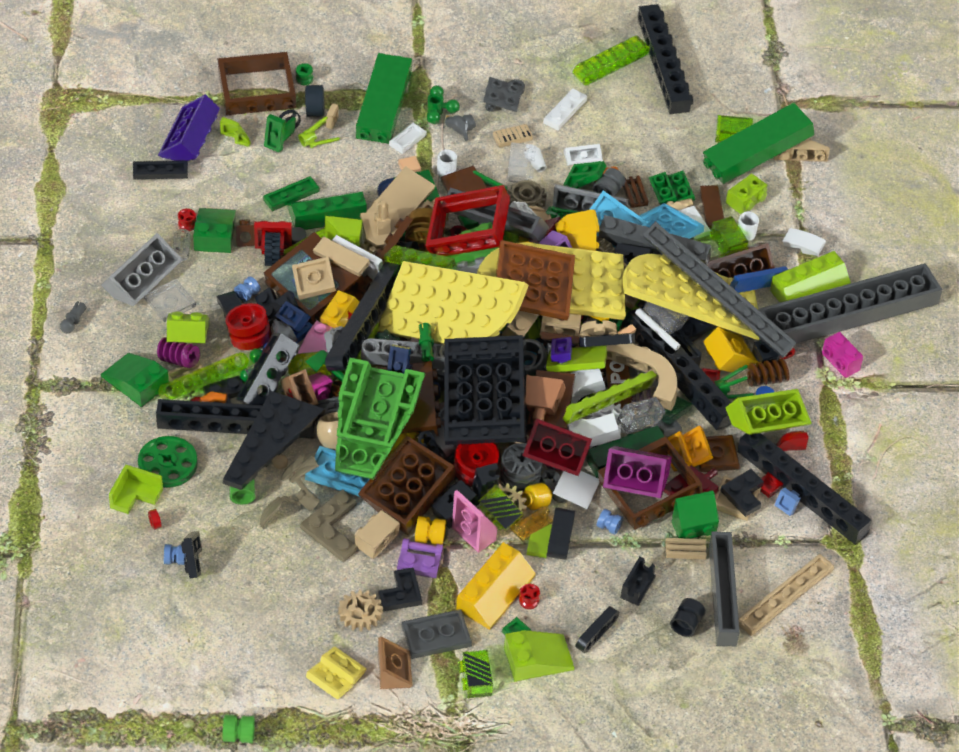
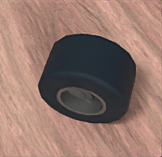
[305,85,325,117]

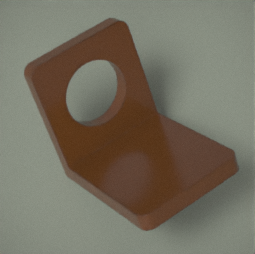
[236,219,255,247]

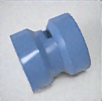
[234,276,261,302]
[597,509,623,535]
[164,544,186,565]

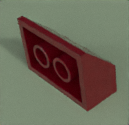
[522,419,592,476]

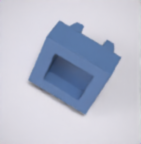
[775,488,801,516]

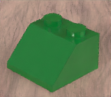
[671,491,719,539]

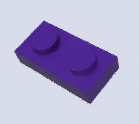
[551,337,572,363]

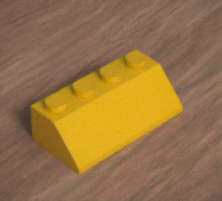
[456,542,536,630]

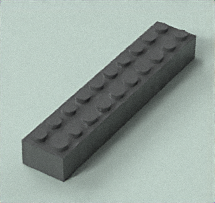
[758,263,943,344]

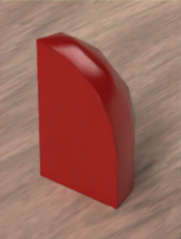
[776,431,808,451]

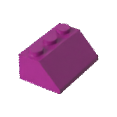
[603,446,672,498]

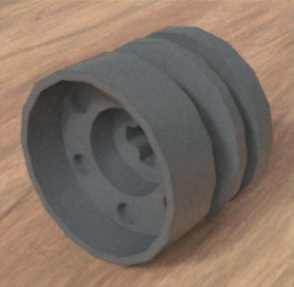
[500,443,543,493]

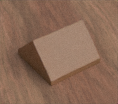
[378,636,413,689]

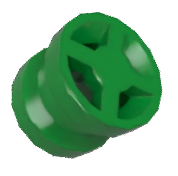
[296,63,313,86]

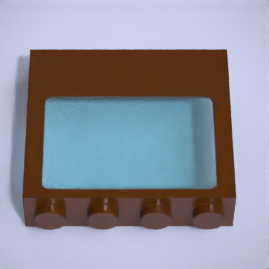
[263,232,365,325]

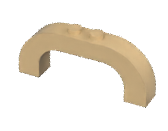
[565,343,677,411]

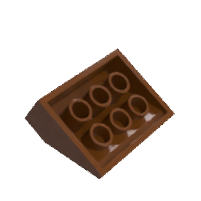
[358,436,456,535]

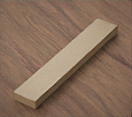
[739,554,834,636]

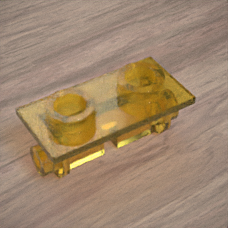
[510,506,553,542]

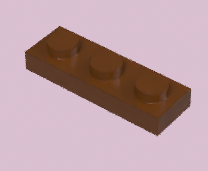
[375,216,413,262]

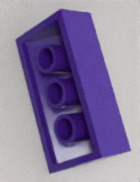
[158,94,220,161]

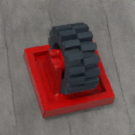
[254,221,292,266]

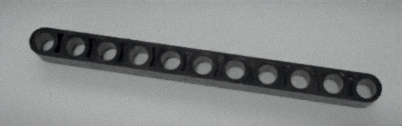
[325,241,419,371]

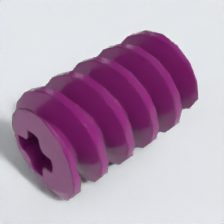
[157,337,200,368]

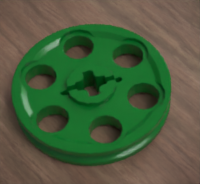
[138,436,198,488]

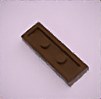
[700,185,725,230]

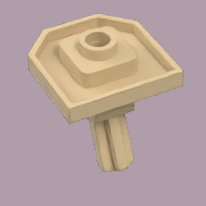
[360,200,399,247]

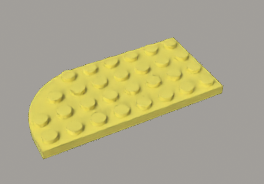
[477,243,626,320]
[623,254,760,340]
[378,261,529,345]

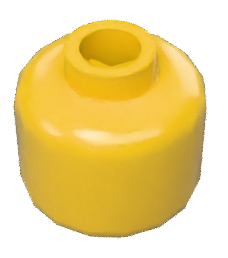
[522,483,552,510]

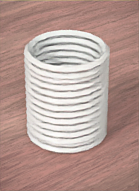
[437,150,457,177]
[736,212,759,241]

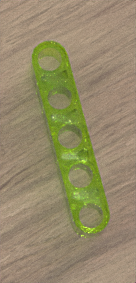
[573,36,650,85]
[158,352,249,400]

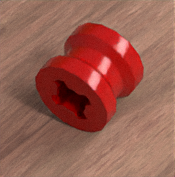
[178,208,196,232]
[519,583,540,609]

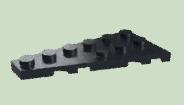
[223,391,325,490]

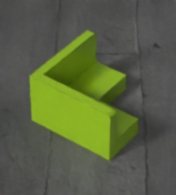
[109,464,163,514]

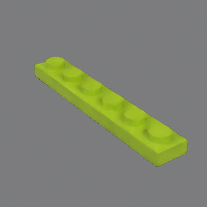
[563,371,657,424]

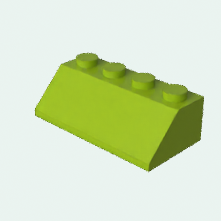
[770,251,851,303]
[726,389,812,435]

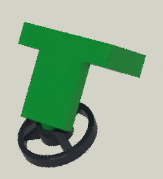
[264,110,301,153]

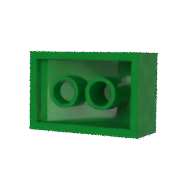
[193,208,236,253]
[101,353,169,407]

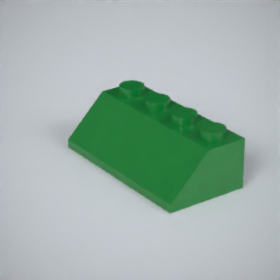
[287,191,367,230]

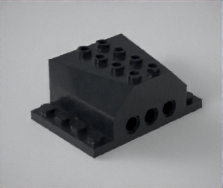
[444,335,527,445]

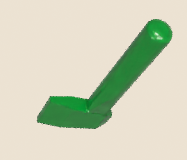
[305,350,345,382]

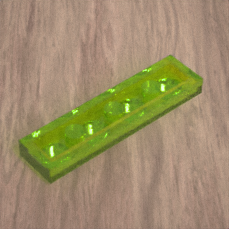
[384,245,456,269]

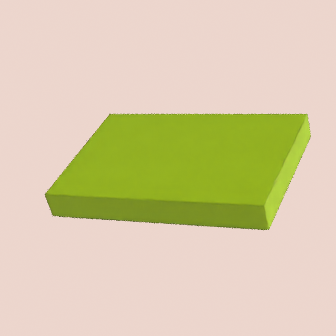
[546,345,607,372]

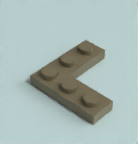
[300,489,357,563]

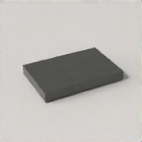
[401,609,472,659]

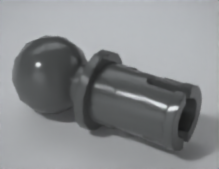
[60,301,87,333]

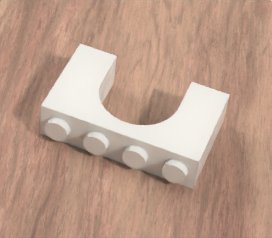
[567,369,621,448]

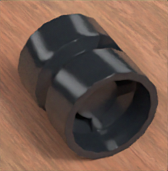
[670,598,706,637]

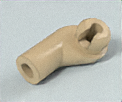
[666,199,693,211]

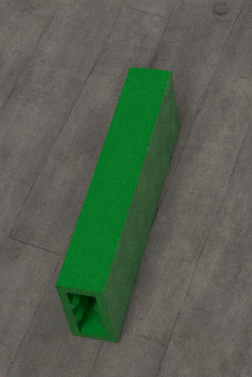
[356,53,412,144]
[703,102,815,184]

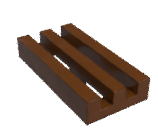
[623,175,649,208]

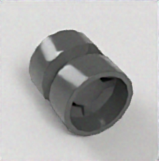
[593,168,626,196]

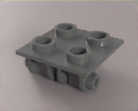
[483,77,523,112]

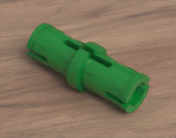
[418,323,434,362]

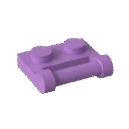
[397,538,443,578]

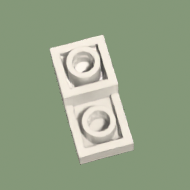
[782,228,826,256]

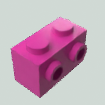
[822,332,863,378]

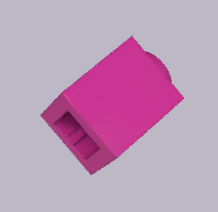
[308,372,332,401]

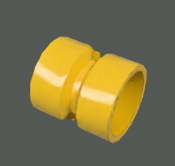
[415,516,446,545]

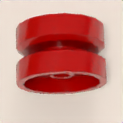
[225,303,272,350]
[453,443,499,486]

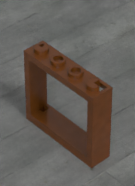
[217,52,296,115]
[598,436,703,530]

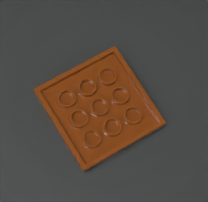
[496,240,575,321]

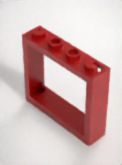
[425,185,510,259]

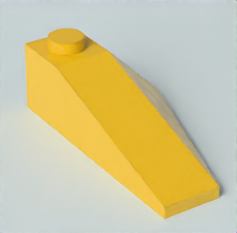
[555,209,599,251]

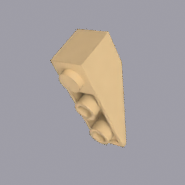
[774,139,830,162]

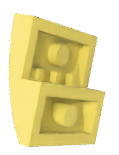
[306,646,366,700]

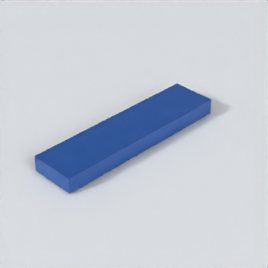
[730,266,789,293]

